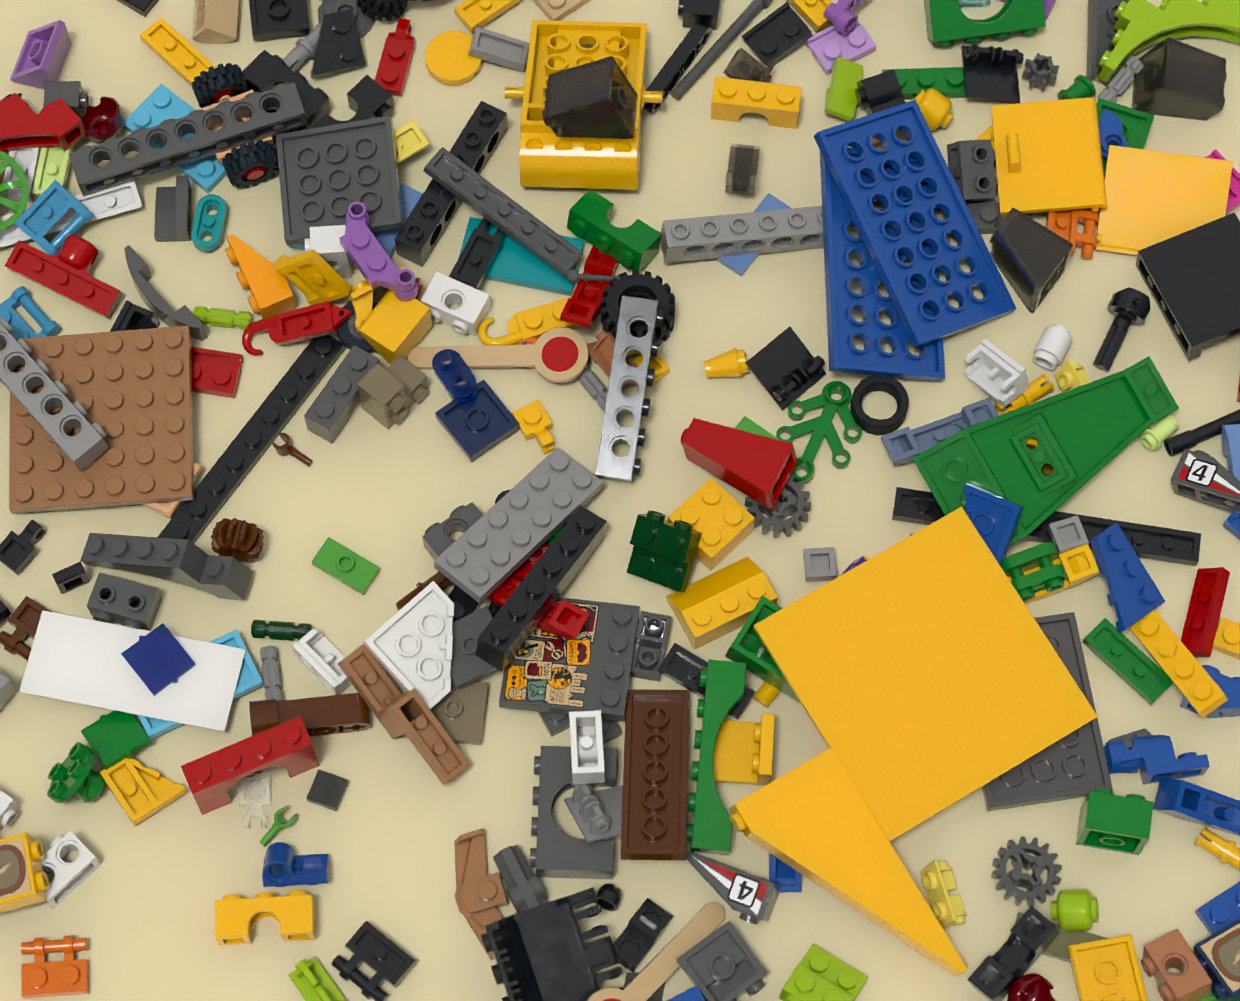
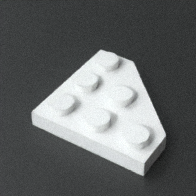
[363,581,454,709]

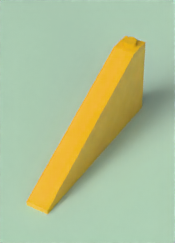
[729,747,968,977]

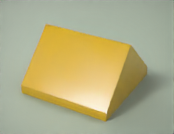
[357,289,433,365]

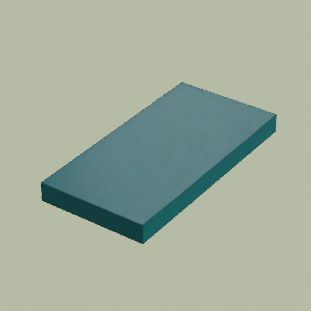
[459,217,584,296]

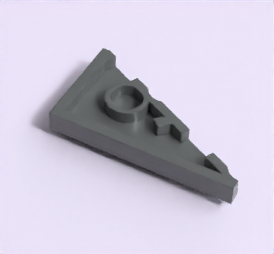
[1086,0,1129,80]

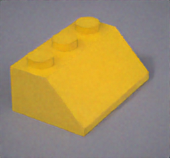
[666,557,778,650]

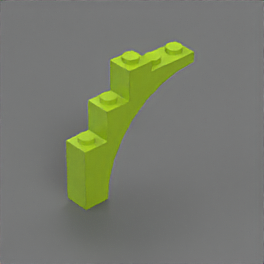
[1097,0,1240,83]

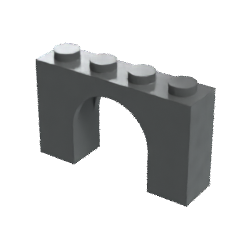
[530,746,617,880]

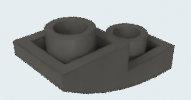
[630,611,672,682]

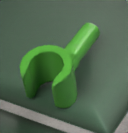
[259,806,298,847]

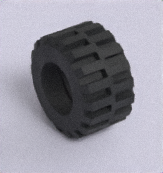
[600,270,675,346]

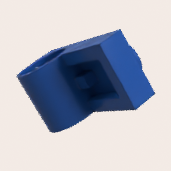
[262,842,329,887]

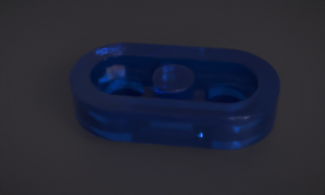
[432,349,478,403]

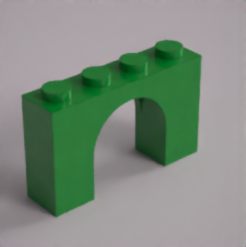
[924,0,1046,46]

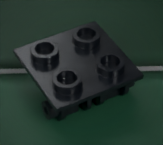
[961,44,1024,103]
[746,326,826,410]

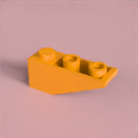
[225,234,296,319]

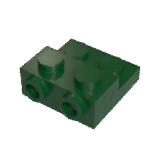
[627,510,702,592]

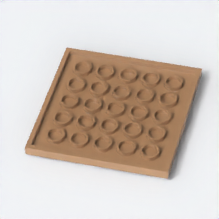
[9,325,194,514]

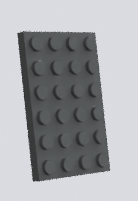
[982,612,1113,811]

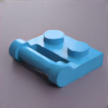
[15,180,95,256]
[0,286,61,347]

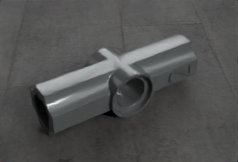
[493,845,547,913]

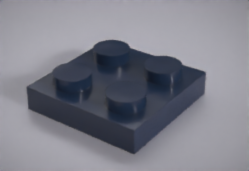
[435,380,520,461]

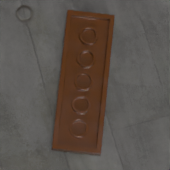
[621,689,689,860]

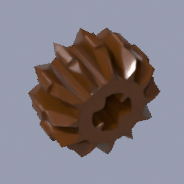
[211,518,264,562]

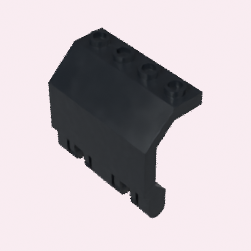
[480,887,625,1001]

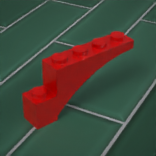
[0,93,86,153]

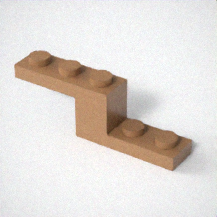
[337,644,470,785]

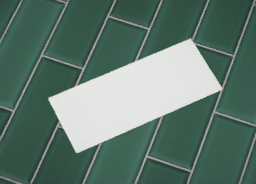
[19,610,245,731]

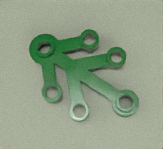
[776,381,862,484]

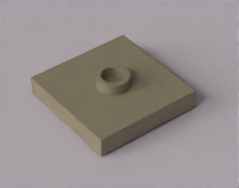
[430,679,489,745]

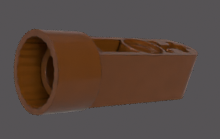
[249,693,371,737]

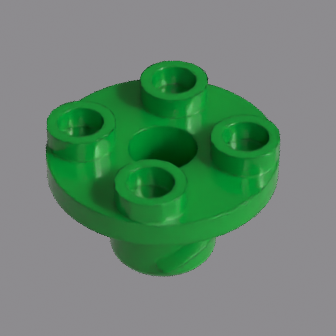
[47,742,105,803]

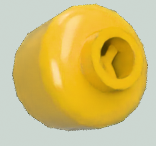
[914,88,954,131]

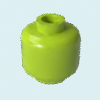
[1051,889,1099,931]

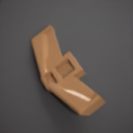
[454,828,508,960]

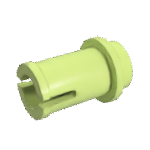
[1140,415,1179,451]

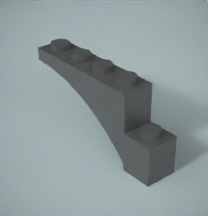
[80,533,253,600]

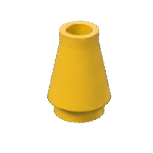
[704,348,749,378]

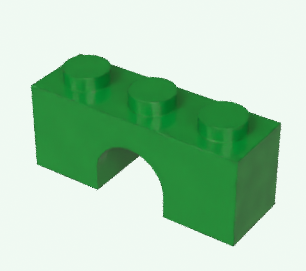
[566,189,662,272]

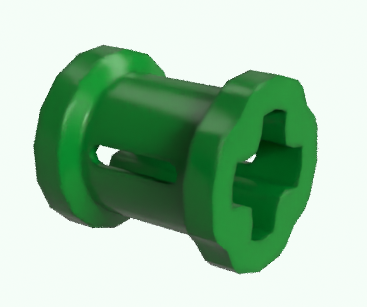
[1057,75,1096,100]

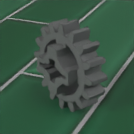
[744,474,811,538]
[991,836,1062,907]

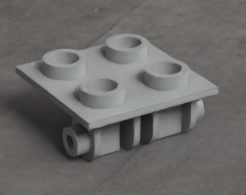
[564,784,623,843]

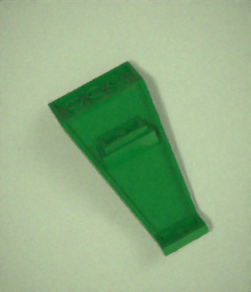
[912,356,1179,546]

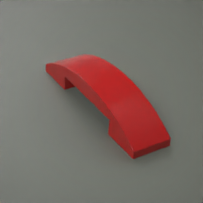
[560,246,619,328]
[487,576,590,640]

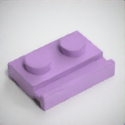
[805,22,876,76]

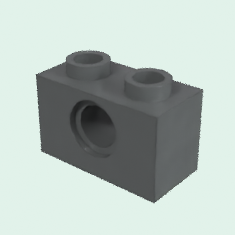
[422,502,483,560]

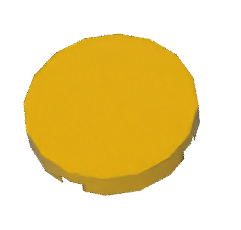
[425,31,482,85]

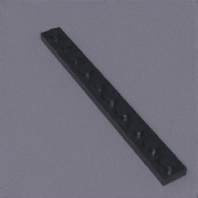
[158,334,345,581]
[892,487,1201,566]

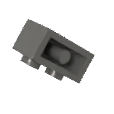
[947,139,998,203]
[87,572,162,631]

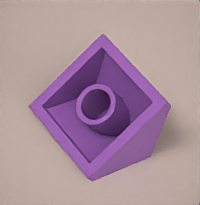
[10,20,71,90]

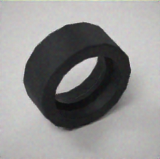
[850,375,909,436]

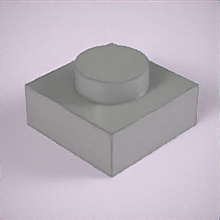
[1047,515,1089,554]
[803,547,837,582]

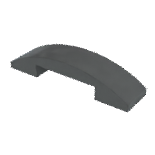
[124,245,208,341]

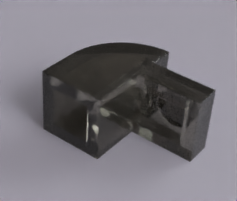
[725,143,761,196]

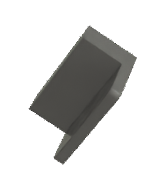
[154,175,192,242]

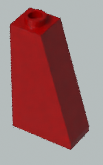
[681,418,798,510]

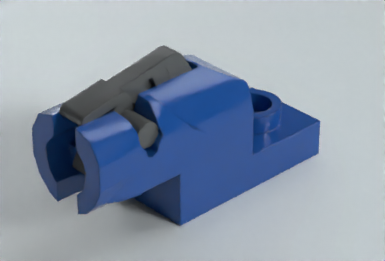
[1104,728,1210,785]

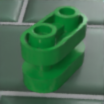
[1001,542,1068,602]

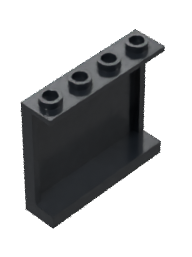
[1135,212,1240,360]

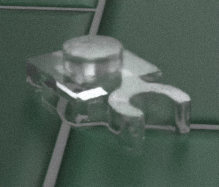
[238,773,272,829]

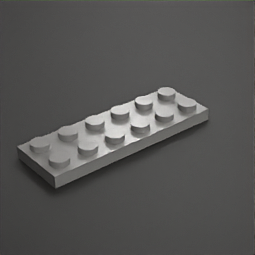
[434,447,603,604]

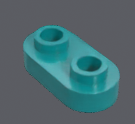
[191,194,227,252]

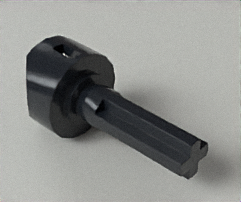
[1093,287,1150,372]

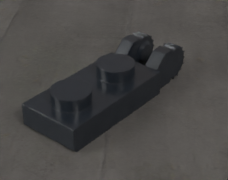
[449,217,506,289]

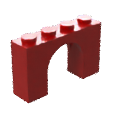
[181,716,320,815]

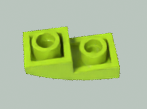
[825,56,863,121]

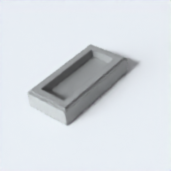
[468,26,530,72]

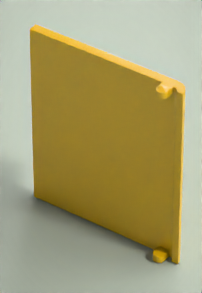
[991,98,1107,215]
[1095,145,1233,255]

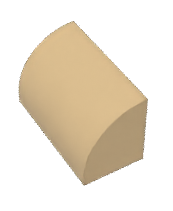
[192,0,239,44]

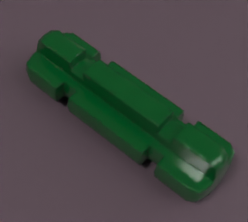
[251,620,312,641]

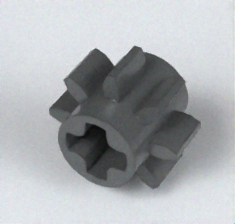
[1022,53,1059,91]

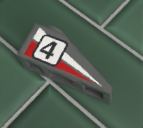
[1171,449,1240,513]
[686,851,781,925]

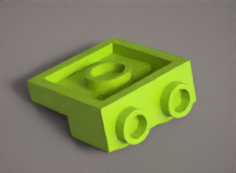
[779,943,868,1001]

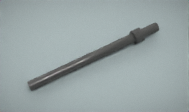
[670,0,773,100]

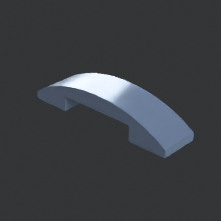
[881,397,999,465]

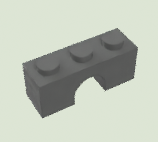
[304,345,380,444]

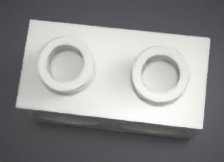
[40,831,101,909]

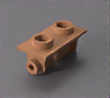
[587,330,638,390]

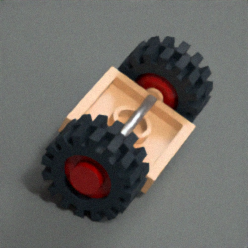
[191,63,279,188]

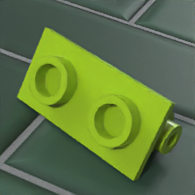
[288,956,346,1001]

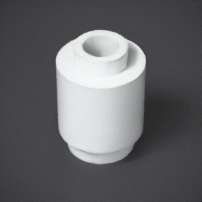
[1033,324,1073,370]

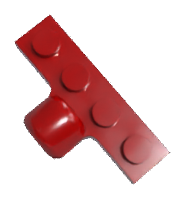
[4,235,123,319]

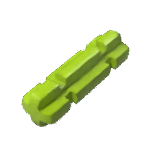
[193,306,252,329]

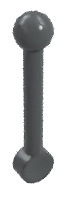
[566,270,620,283]

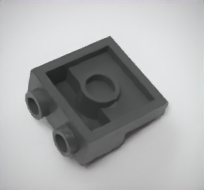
[676,921,768,1001]

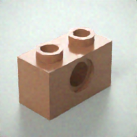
[1141,929,1212,1001]

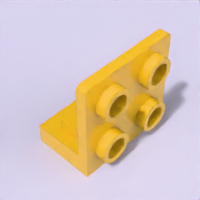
[713,713,775,785]

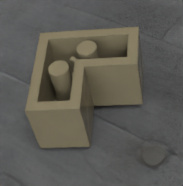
[357,355,429,430]

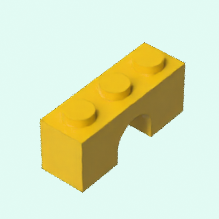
[711,77,802,129]
[215,891,316,946]

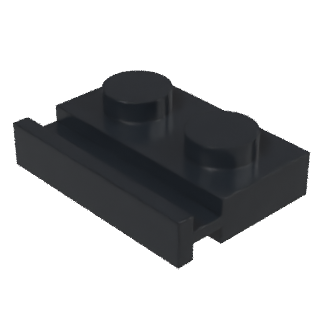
[741,2,813,70]

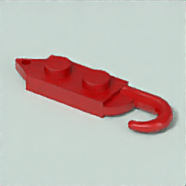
[242,301,352,356]

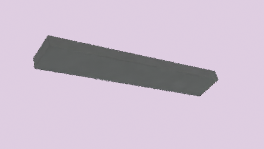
[423,147,583,278]

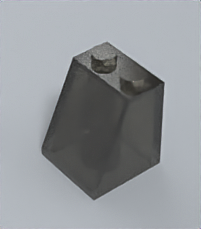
[1132,37,1227,121]
[542,56,638,139]
[990,207,1073,314]

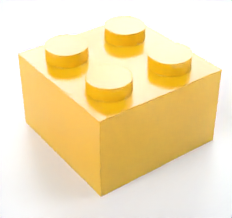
[668,477,755,571]

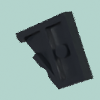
[310,9,366,78]

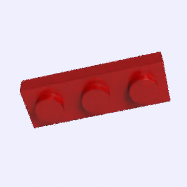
[1181,567,1230,657]

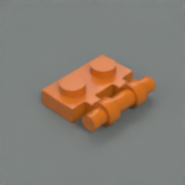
[1043,208,1099,260]
[21,935,89,999]

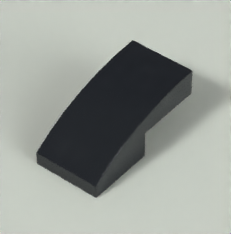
[613,898,673,973]

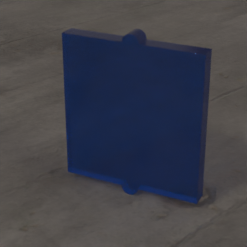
[121,623,196,696]

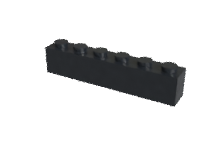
[476,506,607,671]

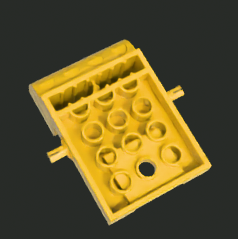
[505,20,663,190]

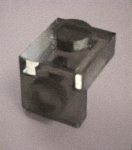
[723,48,775,83]

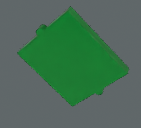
[81,710,151,770]

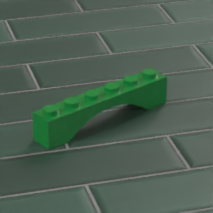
[686,659,746,855]

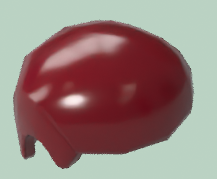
[81,96,124,142]
[1007,973,1055,1001]

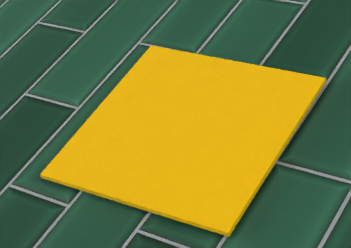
[753,507,1098,842]

